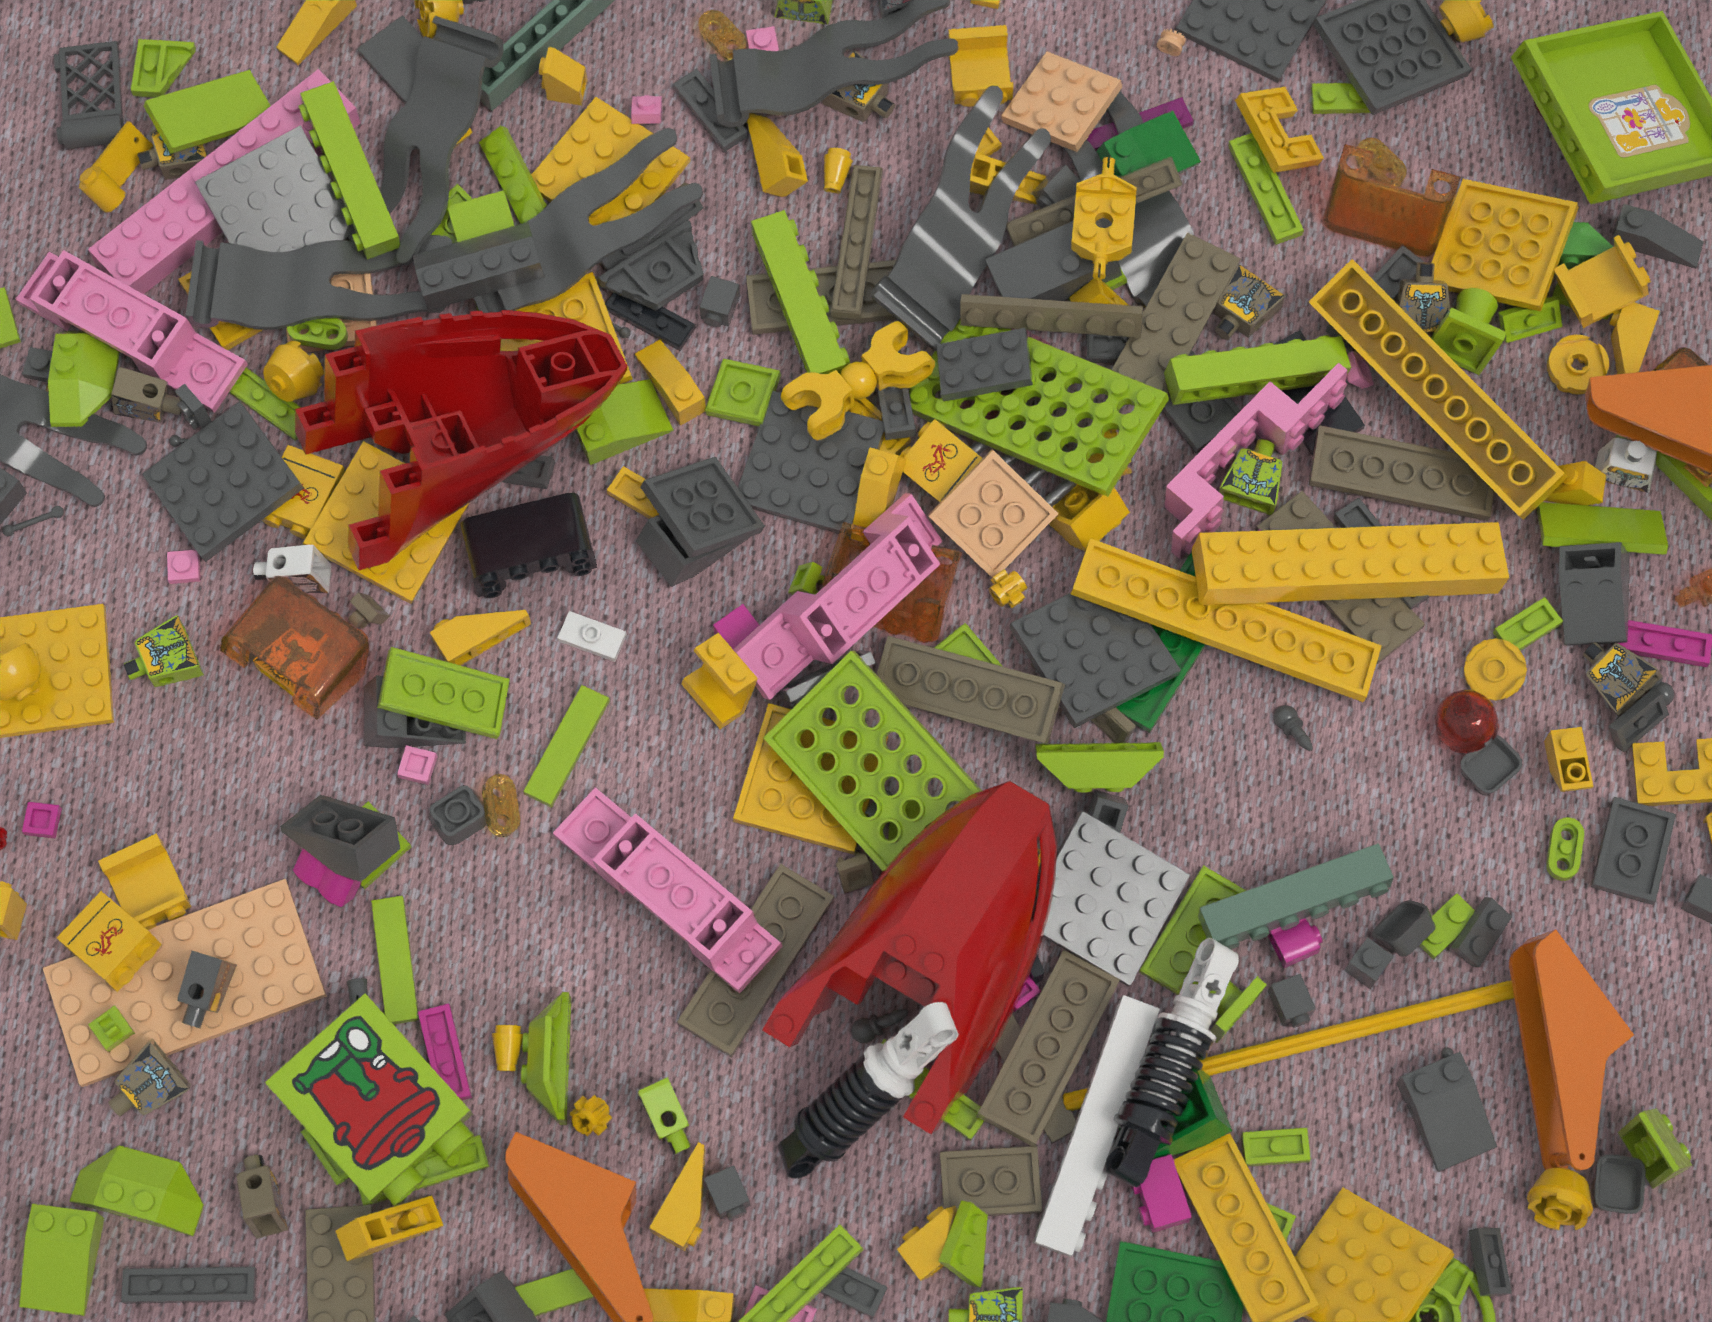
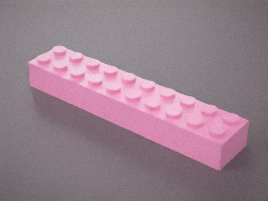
[88,69,361,294]

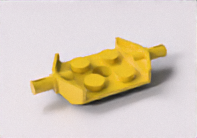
[1071,157,1137,280]

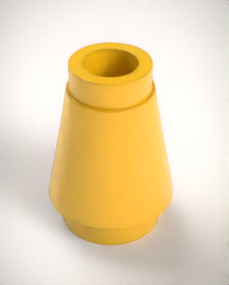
[823,148,853,194]
[492,1025,523,1071]

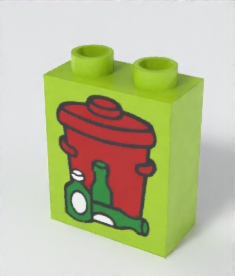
[265,993,474,1206]

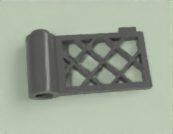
[54,41,124,150]

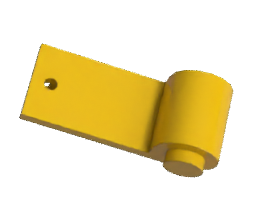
[79,121,153,213]

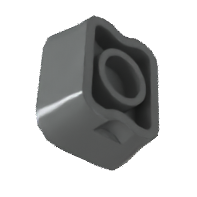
[1461,734,1522,796]
[429,785,490,846]
[1372,900,1436,957]
[1594,1154,1646,1214]

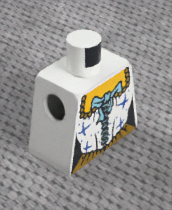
[1595,438,1657,493]
[253,545,331,593]

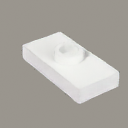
[557,611,627,662]

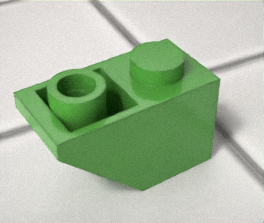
[1558,222,1613,270]

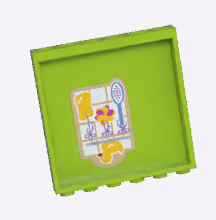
[1511,11,1712,205]

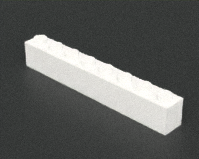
[1033,995,1160,1257]

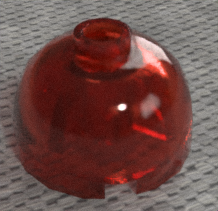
[1435,689,1500,753]

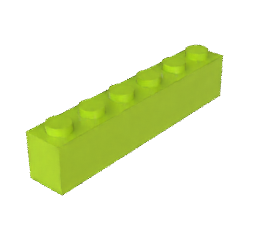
[298,81,400,260]
[751,210,850,374]
[1164,335,1351,405]

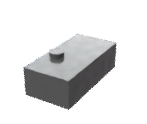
[985,220,1122,301]

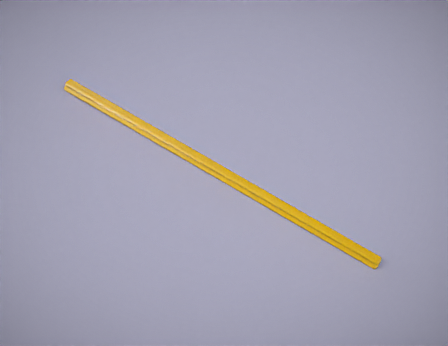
[1062,980,1514,1111]

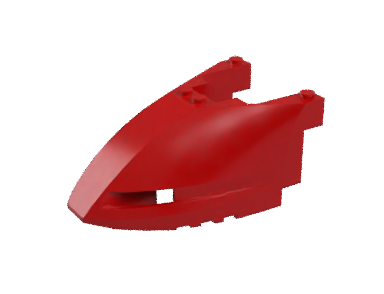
[295,310,628,571]
[762,781,1057,1134]

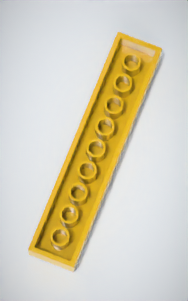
[1309,259,1568,520]
[1191,522,1509,605]

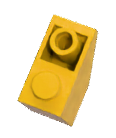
[539,47,587,106]
[1544,461,1606,505]
[1544,727,1594,792]
[897,1206,958,1281]

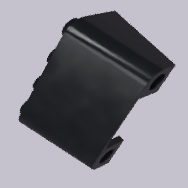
[460,493,597,598]

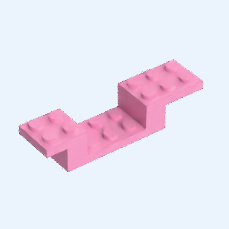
[16,250,248,413]
[1165,363,1348,559]
[733,493,942,700]
[553,787,782,994]

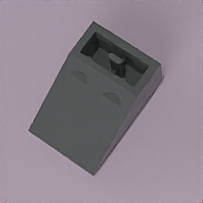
[1559,542,1630,646]
[363,675,466,748]

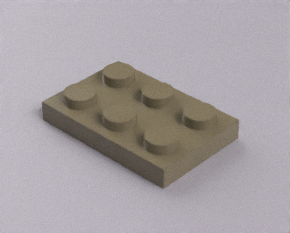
[939,1146,1042,1216]

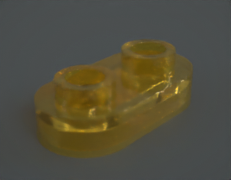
[698,10,747,60]
[1355,137,1407,189]
[482,774,520,837]

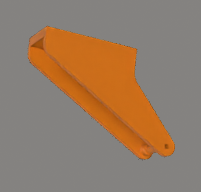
[1585,365,1712,474]
[1509,929,1634,1170]
[505,1132,653,1322]

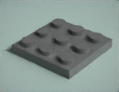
[640,456,765,558]

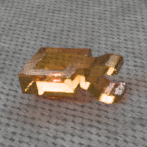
[1675,568,1712,608]

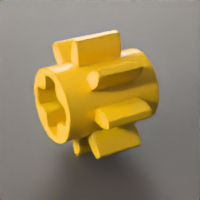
[989,569,1027,608]
[569,1095,612,1137]

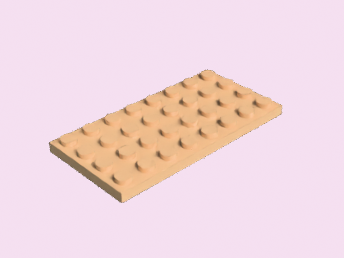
[43,879,327,1087]

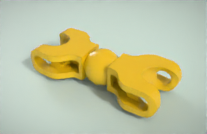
[781,321,935,441]

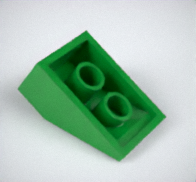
[1096,111,1201,177]
[1119,1069,1233,1160]

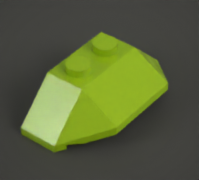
[48,331,120,427]
[1035,742,1164,793]
[521,992,571,1125]
[69,1145,204,1237]

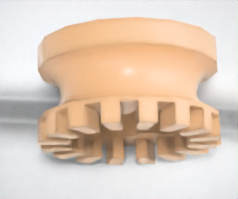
[1156,29,1186,56]

